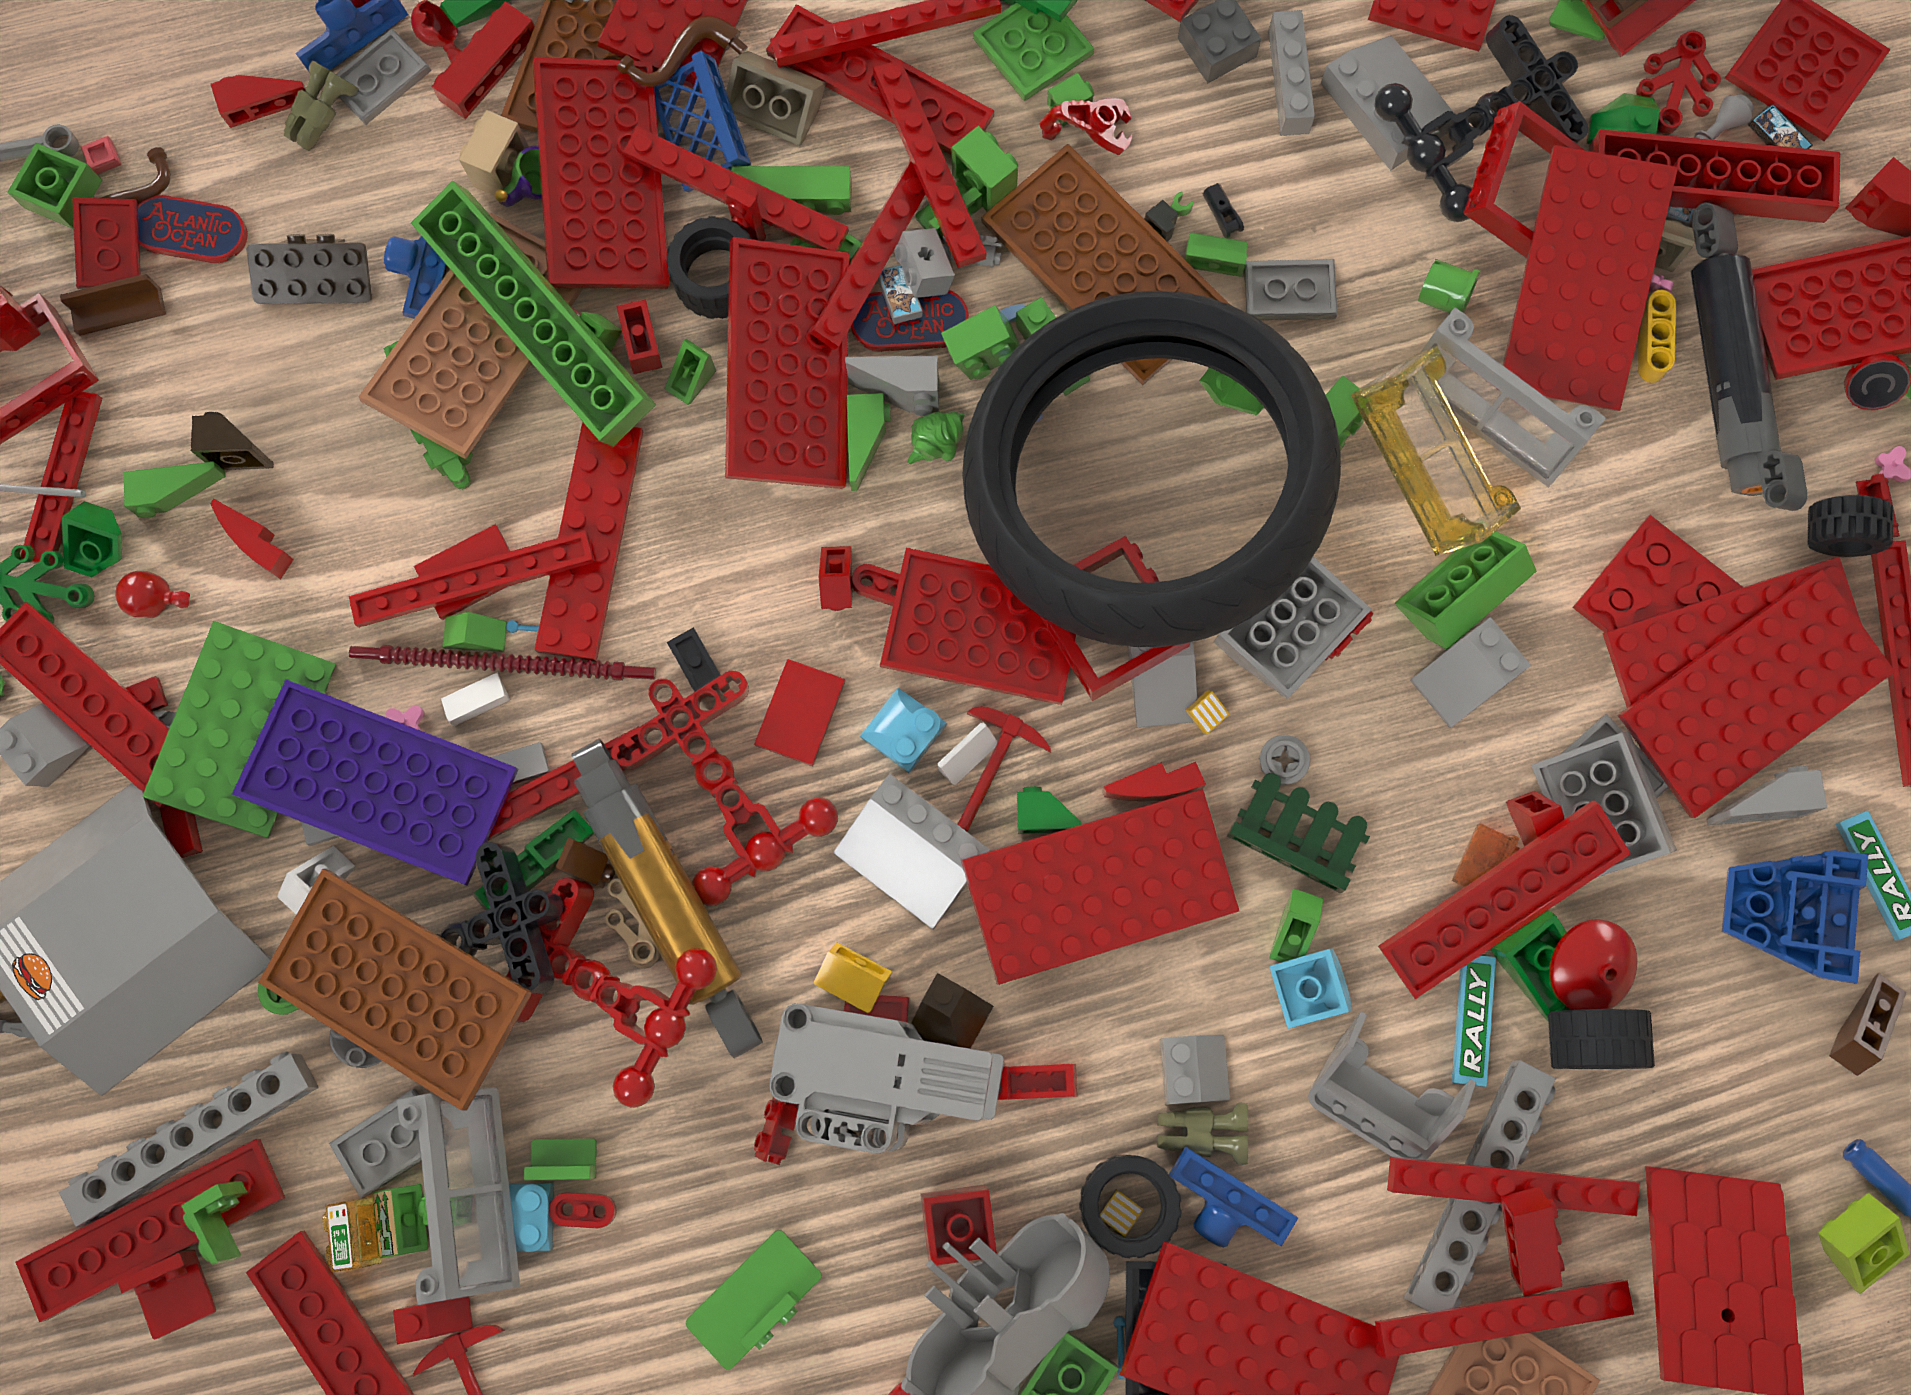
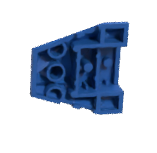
[1722,850,1869,984]

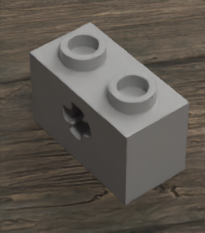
[895,228,955,298]

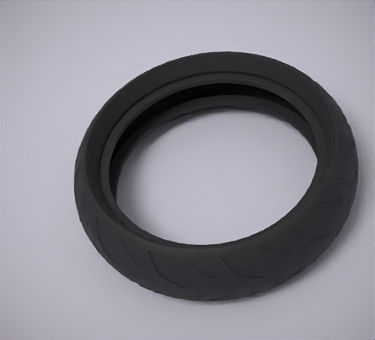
[962,291,1341,647]

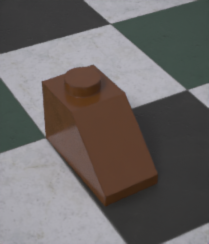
[556,838,615,889]

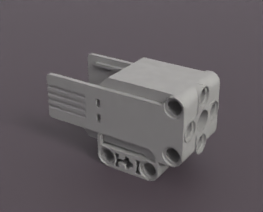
[770,1003,1004,1153]

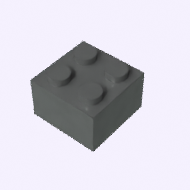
[1178,0,1261,84]

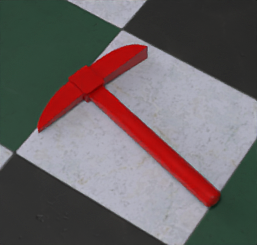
[957,706,1051,832]
[413,1325,505,1395]

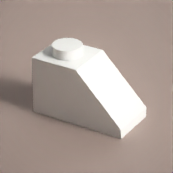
[277,846,355,915]

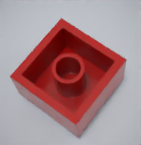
[920,1184,997,1265]

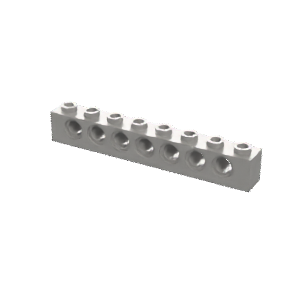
[59,1052,319,1227]
[1404,1060,1556,1312]

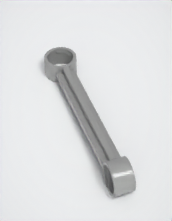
[0,124,79,161]

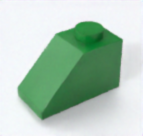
[1017,786,1082,834]

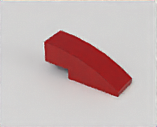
[210,498,294,580]
[1102,761,1206,802]

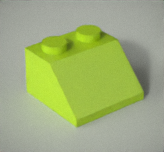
[1818,1193,1910,1294]

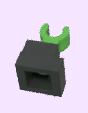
[1144,192,1194,242]

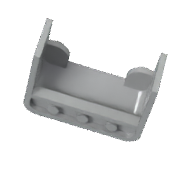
[1308,1011,1476,1160]

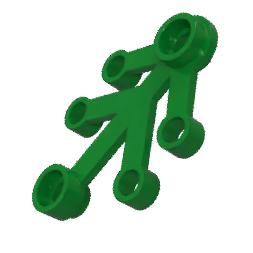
[0,545,95,623]

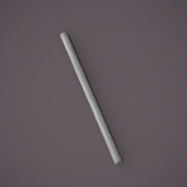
[0,484,86,498]

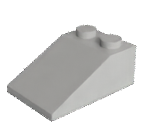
[845,356,939,416]
[1410,617,1531,728]
[1127,642,1197,728]
[1706,766,1827,826]

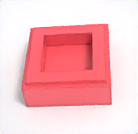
[81,136,122,174]

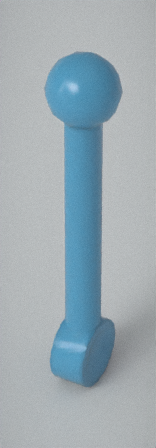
[506,620,539,633]
[1113,1316,1126,1379]

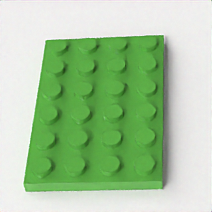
[142,621,336,839]

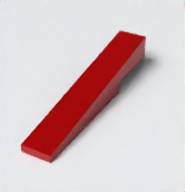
[998,1064,1078,1100]

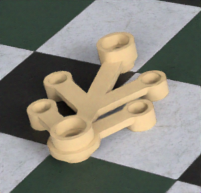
[605,878,660,969]

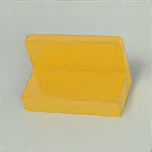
[814,942,893,1013]

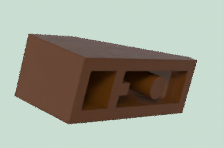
[1829,973,1906,1076]

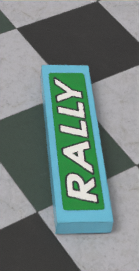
[1835,811,1911,941]
[1452,956,1496,1087]

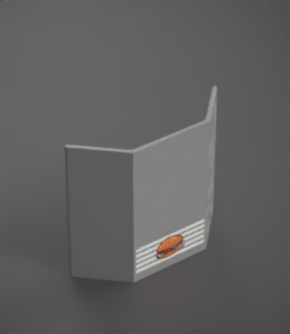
[0,783,272,1096]

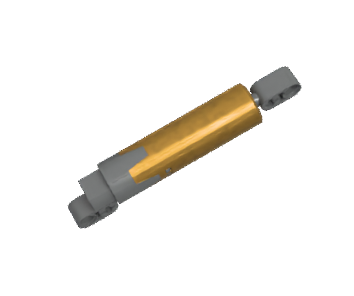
[571,738,763,1059]

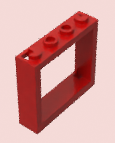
[1464,101,1586,258]
[0,293,99,445]
[1039,536,1190,701]

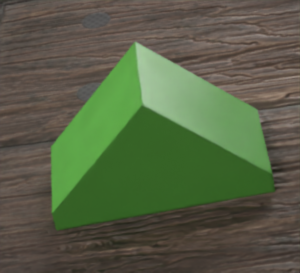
[664,339,716,405]
[442,612,507,652]

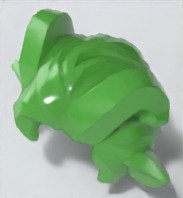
[908,411,965,464]

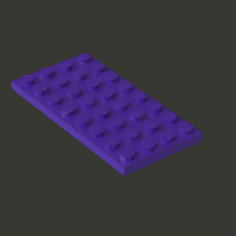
[232,679,519,886]

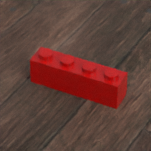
[431,1,535,120]

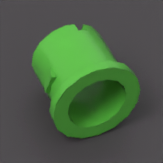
[1418,259,1481,313]

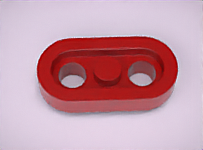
[852,564,900,606]
[549,1192,617,1229]

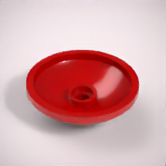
[1550,919,1638,1010]

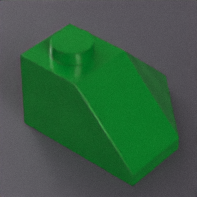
[1586,93,1660,144]
[62,501,122,578]

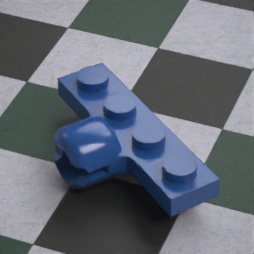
[295,0,409,72]
[384,203,447,319]
[1169,1147,1298,1248]

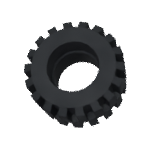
[1807,495,1893,557]

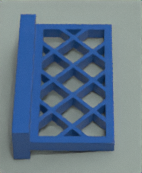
[654,51,751,192]

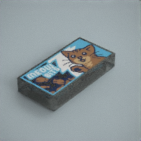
[1748,104,1813,149]

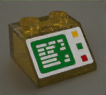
[322,1197,381,1272]

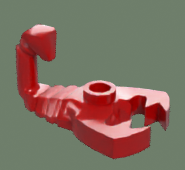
[1039,98,1133,155]

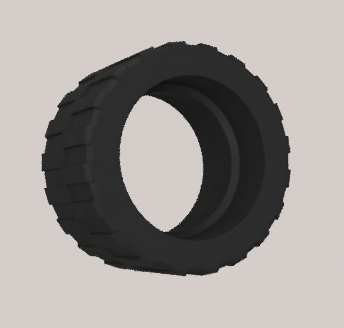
[666,216,751,319]
[1548,1009,1655,1069]
[1079,1154,1182,1259]

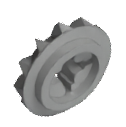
[1259,735,1310,785]

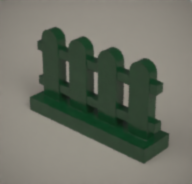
[1227,773,1370,893]

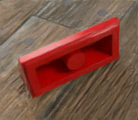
[159,806,203,858]

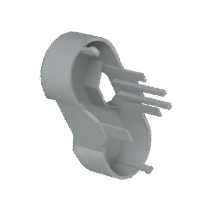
[901,1213,1110,1395]

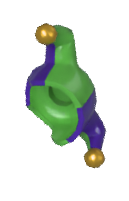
[494,146,542,207]

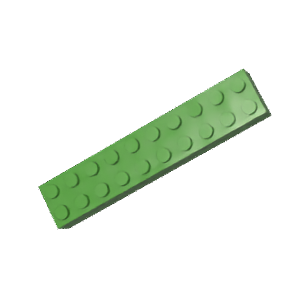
[411,180,656,447]

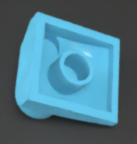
[860,688,947,774]
[1269,948,1352,1029]
[509,1183,554,1252]

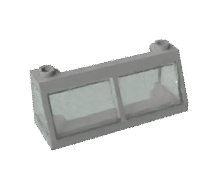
[1403,307,1606,488]
[397,1088,521,1305]

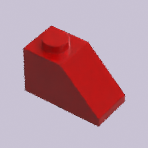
[818,546,853,611]
[393,1297,473,1345]

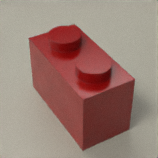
[616,299,663,374]

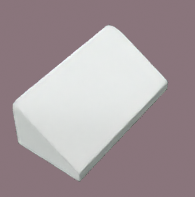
[441,672,510,726]
[938,722,997,785]

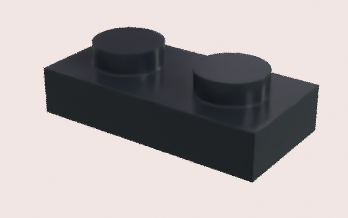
[667,627,721,692]

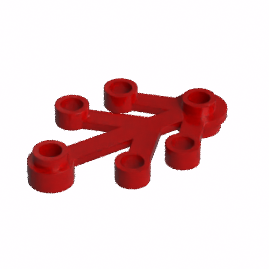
[1636,31,1721,133]

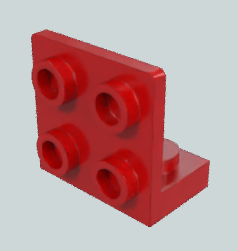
[117,1250,216,1340]

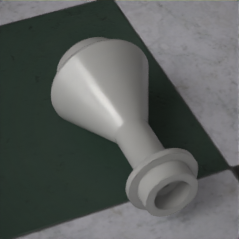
[1694,94,1753,140]

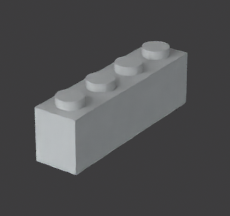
[1268,10,1315,136]

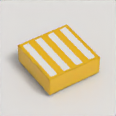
[1185,690,1230,735]
[1100,1189,1144,1237]

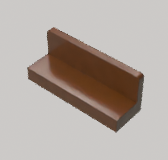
[60,274,166,336]

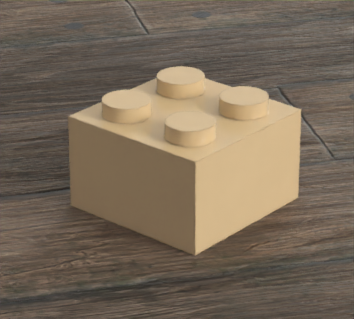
[459,110,529,195]

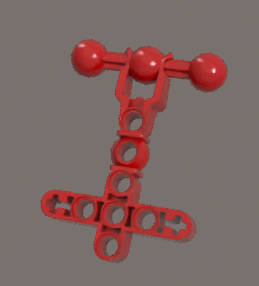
[611,671,838,906]
[506,877,717,1108]

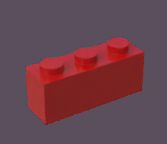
[1501,1186,1565,1297]

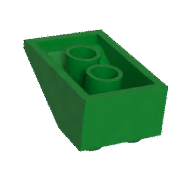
[1491,910,1570,1021]

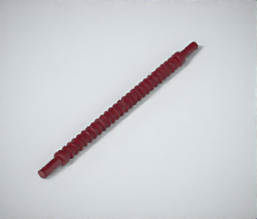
[349,645,656,681]

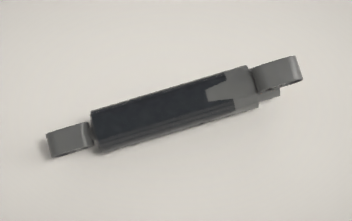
[1690,203,1807,511]

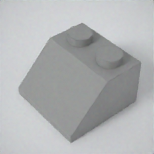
[0,703,90,787]
[1160,1035,1230,1105]

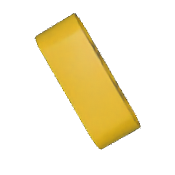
[1638,290,1676,383]

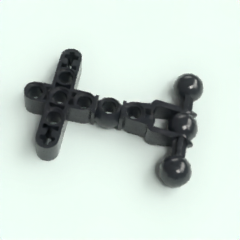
[1374,15,1588,222]
[436,842,564,994]

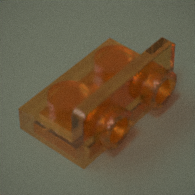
[1451,823,1520,887]

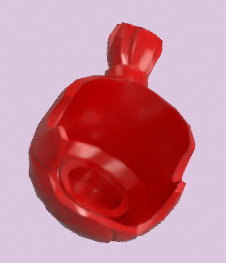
[411,0,461,63]
[115,571,190,618]

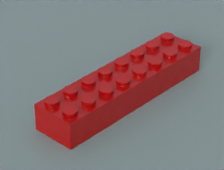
[1589,129,1840,223]

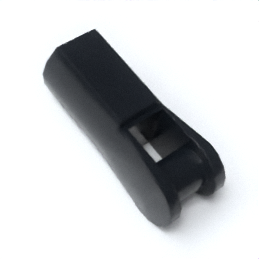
[1202,183,1244,238]

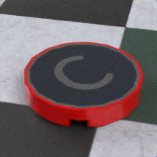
[1844,353,1911,410]

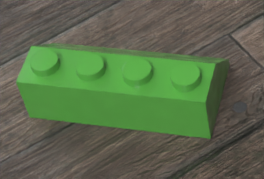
[1395,526,1537,650]

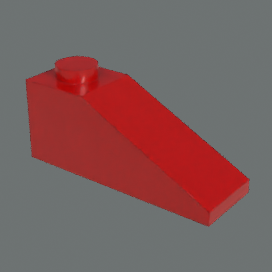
[210,75,306,128]

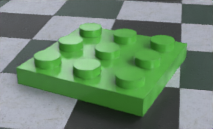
[973,3,1094,101]

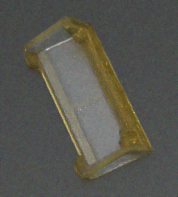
[1351,346,1521,556]

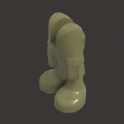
[284,60,359,151]
[1157,1102,1248,1165]

